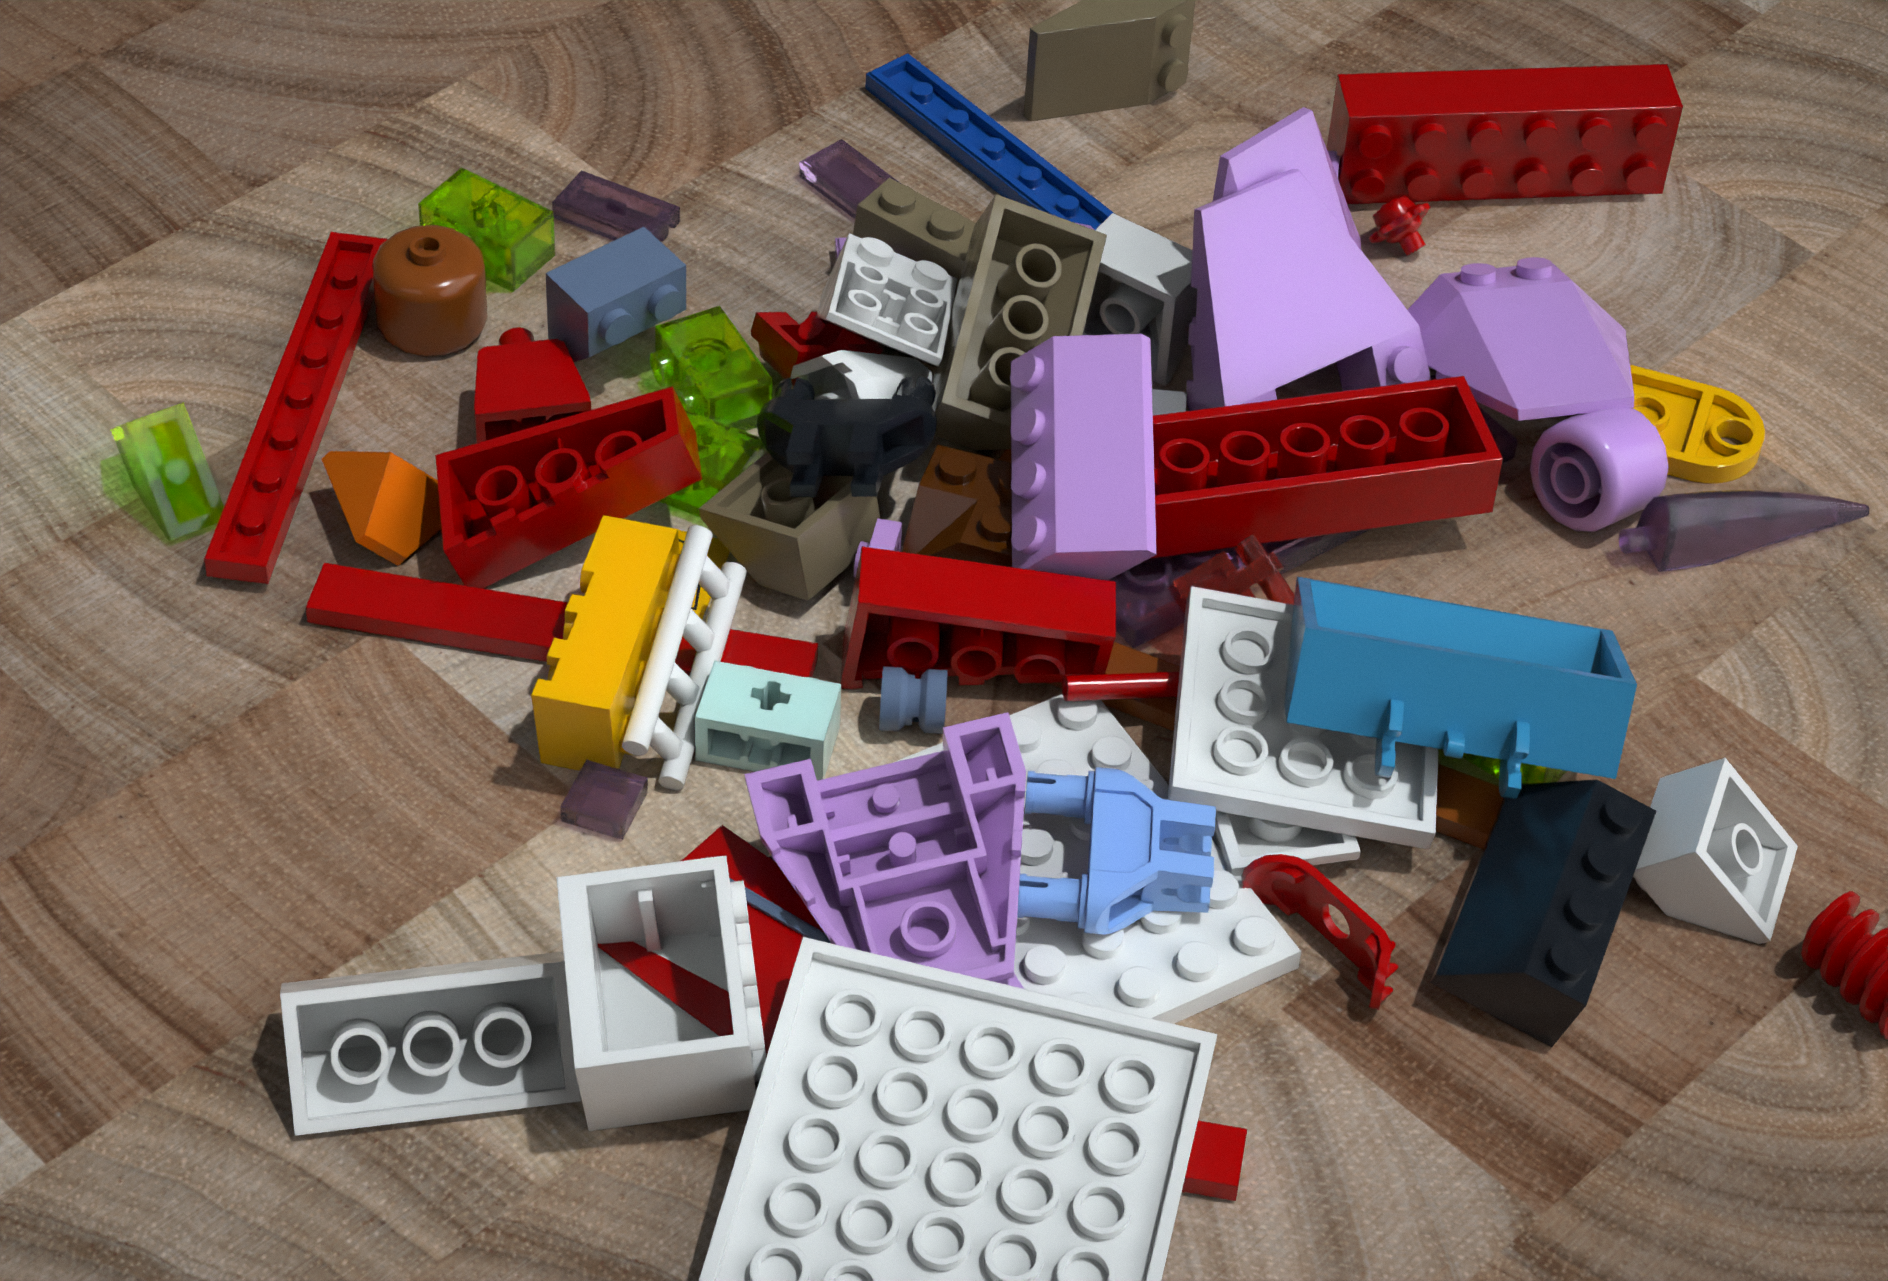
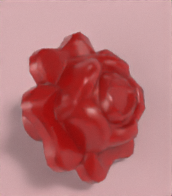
[1369,195,1431,256]

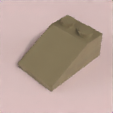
[1023,0,1195,121]

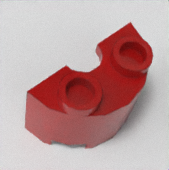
[751,312,883,388]

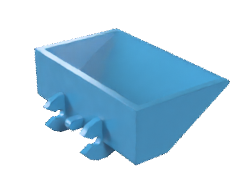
[1284,577,1637,799]

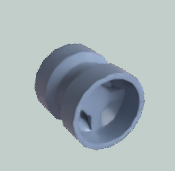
[879,666,948,734]

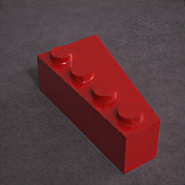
[435,386,702,588]
[840,546,1116,689]

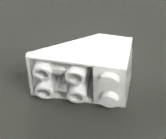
[816,233,957,366]

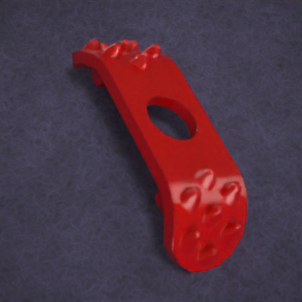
[1241,854,1398,1010]

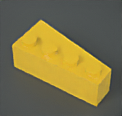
[531,515,680,778]

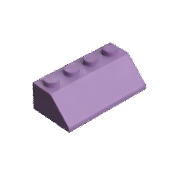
[1010,334,1157,581]

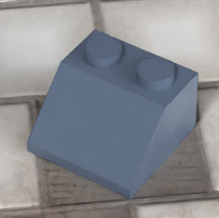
[546,227,686,362]

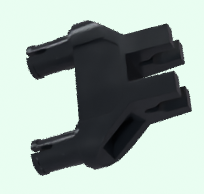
[757,376,937,497]

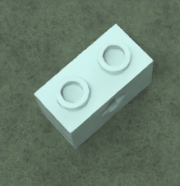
[695,661,841,780]

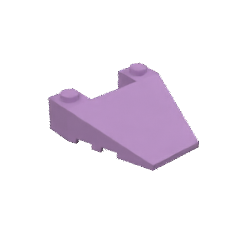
[1186,169,1431,411]

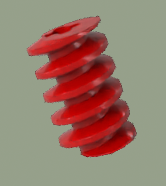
[1801,891,1888,1040]

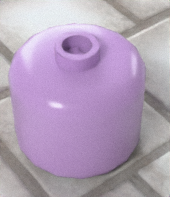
[1530,408,1669,532]

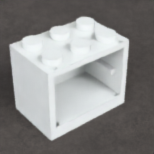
[556,855,766,1131]

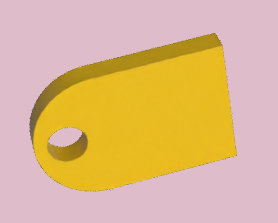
[1630,365,1765,484]

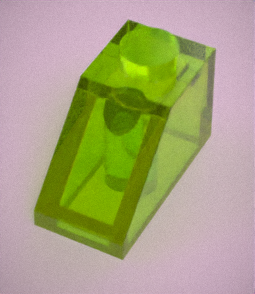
[111,402,224,541]

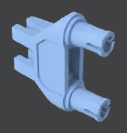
[1017,767,1216,935]

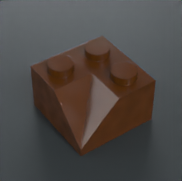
[902,444,1012,567]

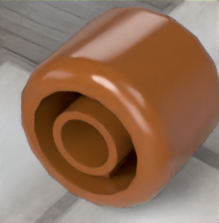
[372,225,488,357]

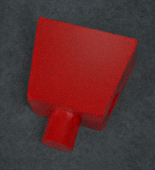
[474,327,591,443]

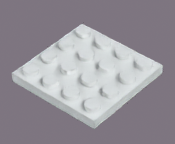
[1167,586,1438,849]

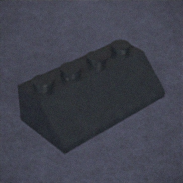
[1430,779,1656,1047]

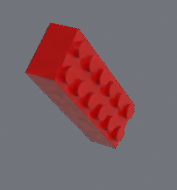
[1326,64,1683,204]
[1149,376,1503,559]

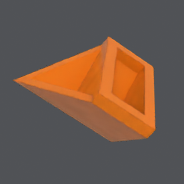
[322,451,442,566]

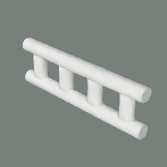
[622,525,747,791]

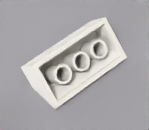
[280,952,581,1136]

